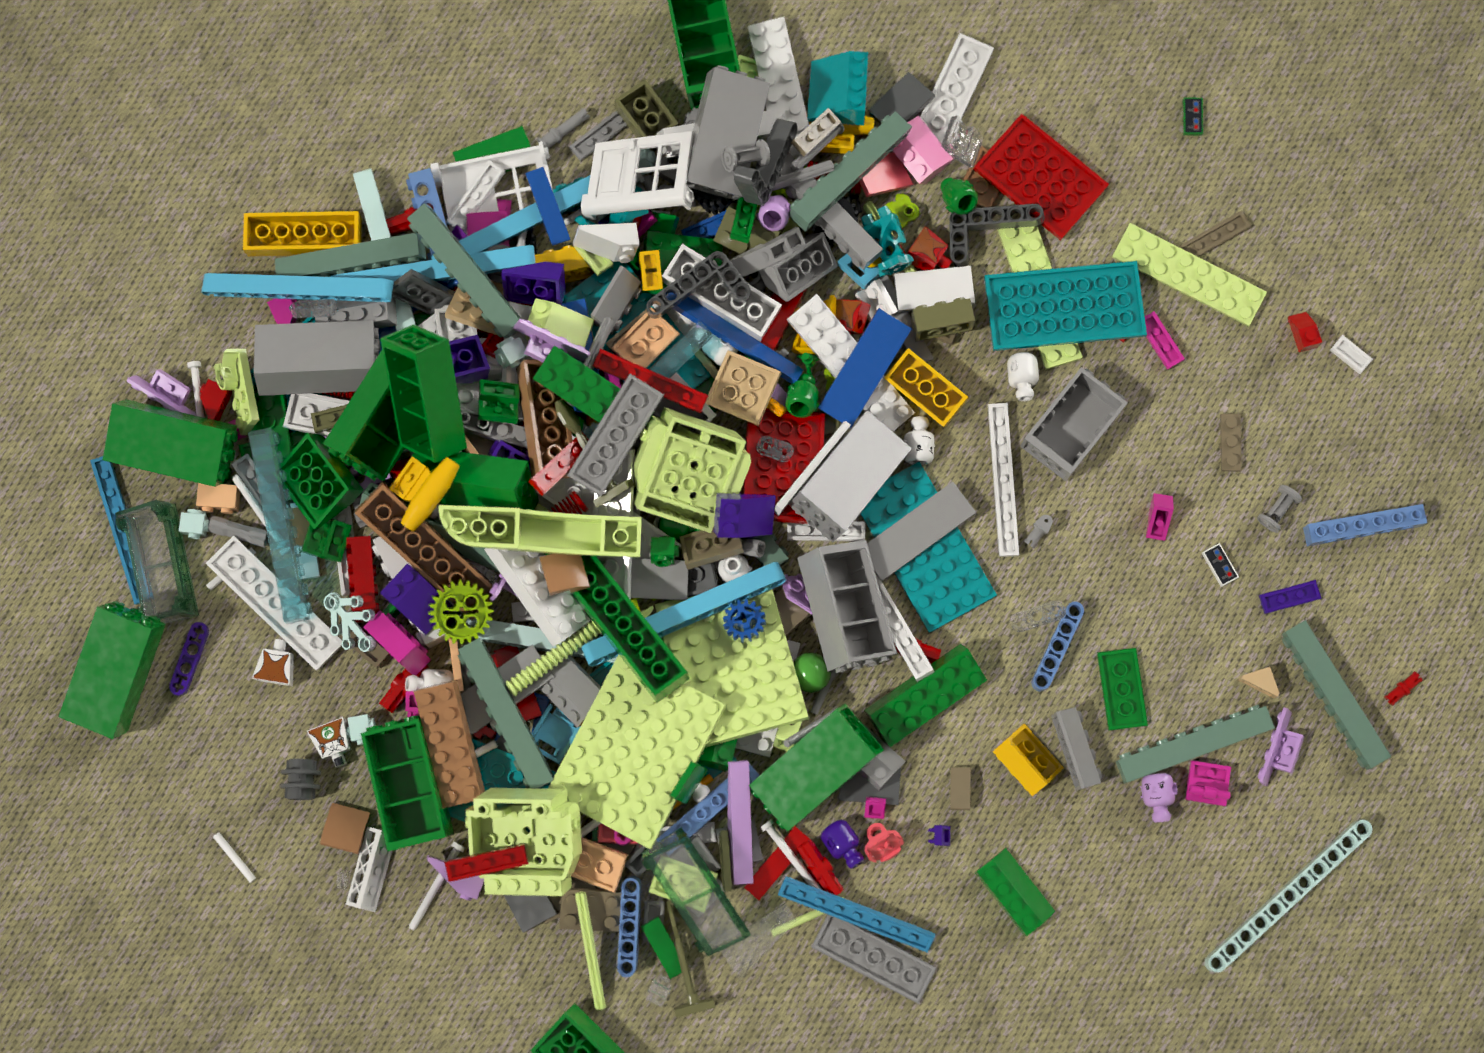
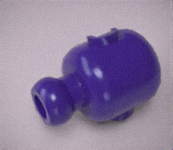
[820,819,864,869]

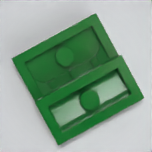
[478,379,519,424]
[300,519,352,562]
[670,761,708,804]

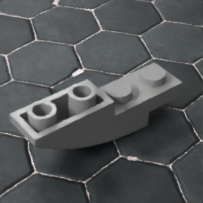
[730,227,806,277]
[460,407,528,450]

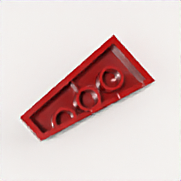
[751,288,808,351]
[346,536,380,622]

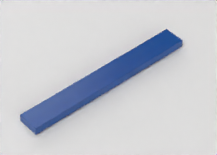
[666,293,804,384]

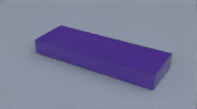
[1259,580,1322,614]

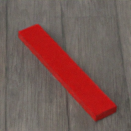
[592,349,708,414]

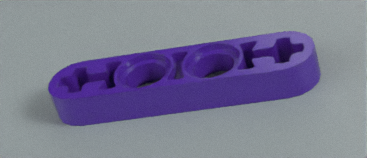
[169,622,209,696]

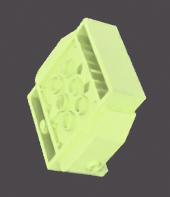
[633,407,751,533]
[465,788,582,896]

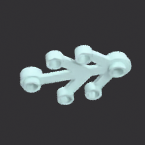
[324,592,377,652]

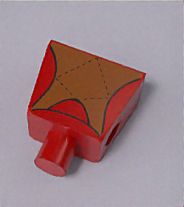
[907,226,952,271]
[836,299,870,335]

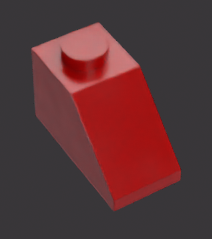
[1287,312,1322,353]
[200,379,232,421]

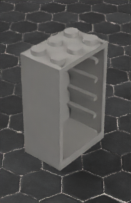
[1020,367,1128,482]

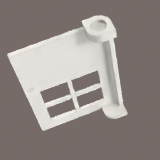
[581,131,694,220]
[430,142,553,234]

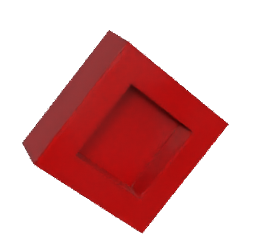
[473,723,497,740]

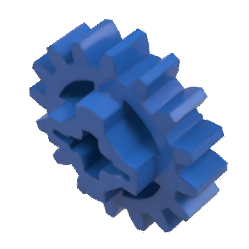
[723,599,766,643]

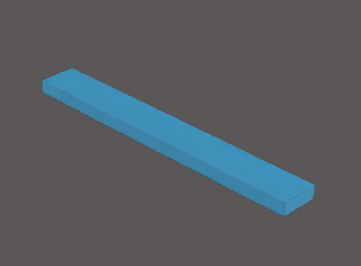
[90,456,154,605]
[778,876,935,953]

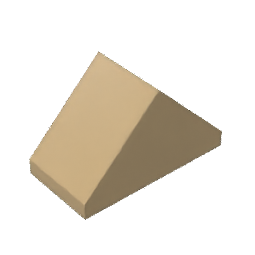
[1238,667,1279,698]

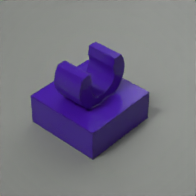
[928,825,950,846]

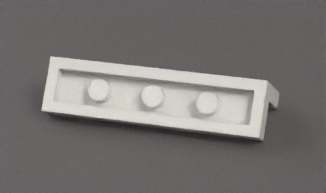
[345,827,392,912]

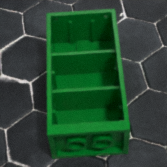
[667,0,740,110]
[380,325,467,463]
[323,350,405,481]
[102,399,238,487]
[412,452,539,510]
[58,601,166,739]
[749,704,884,832]
[360,715,454,852]

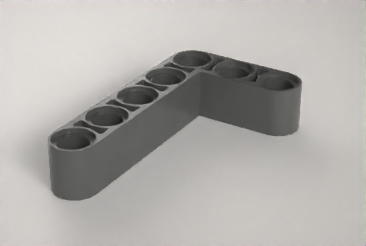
[734,119,798,206]
[949,204,1045,267]
[647,251,751,319]

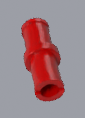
[1384,671,1423,706]

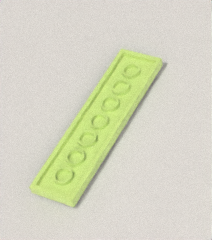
[1112,223,1267,327]
[997,226,1083,370]

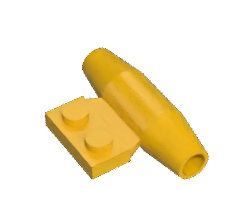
[806,112,874,154]
[389,456,460,532]

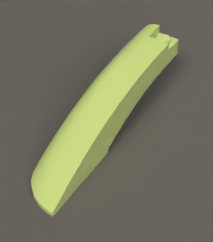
[439,505,642,558]

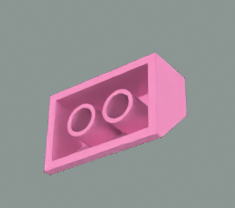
[893,116,954,184]

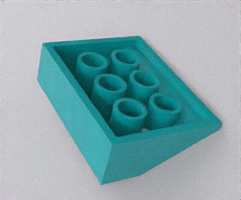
[807,51,868,125]

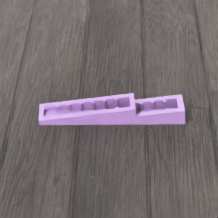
[727,760,753,885]

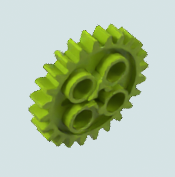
[428,579,494,644]

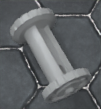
[721,140,770,172]
[1257,485,1302,533]

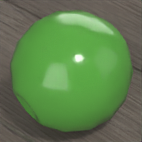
[793,652,831,693]

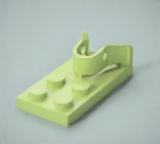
[214,348,259,435]

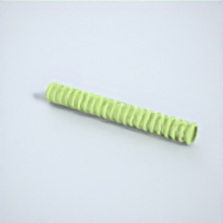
[505,620,602,696]

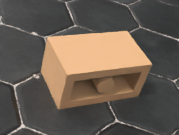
[196,483,241,514]

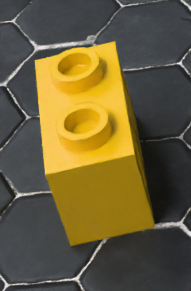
[639,250,663,291]

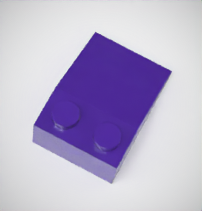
[502,262,566,306]
[449,335,490,384]
[714,493,776,538]
[380,563,453,635]

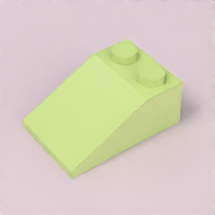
[524,298,594,348]

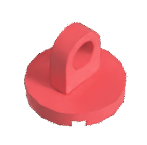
[864,823,904,862]

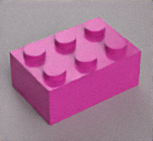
[364,610,431,676]

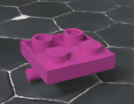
[1185,760,1231,807]

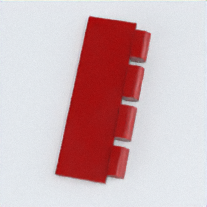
[491,646,542,722]

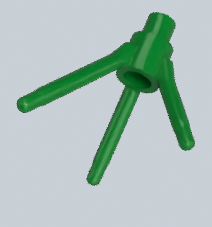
[797,353,821,375]

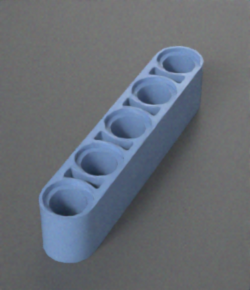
[1031,601,1084,691]
[617,876,642,977]

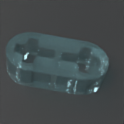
[756,436,794,462]

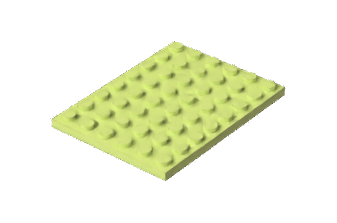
[655,589,809,747]
[548,655,726,850]

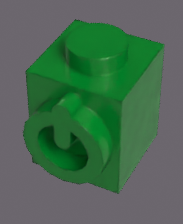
[650,536,679,567]

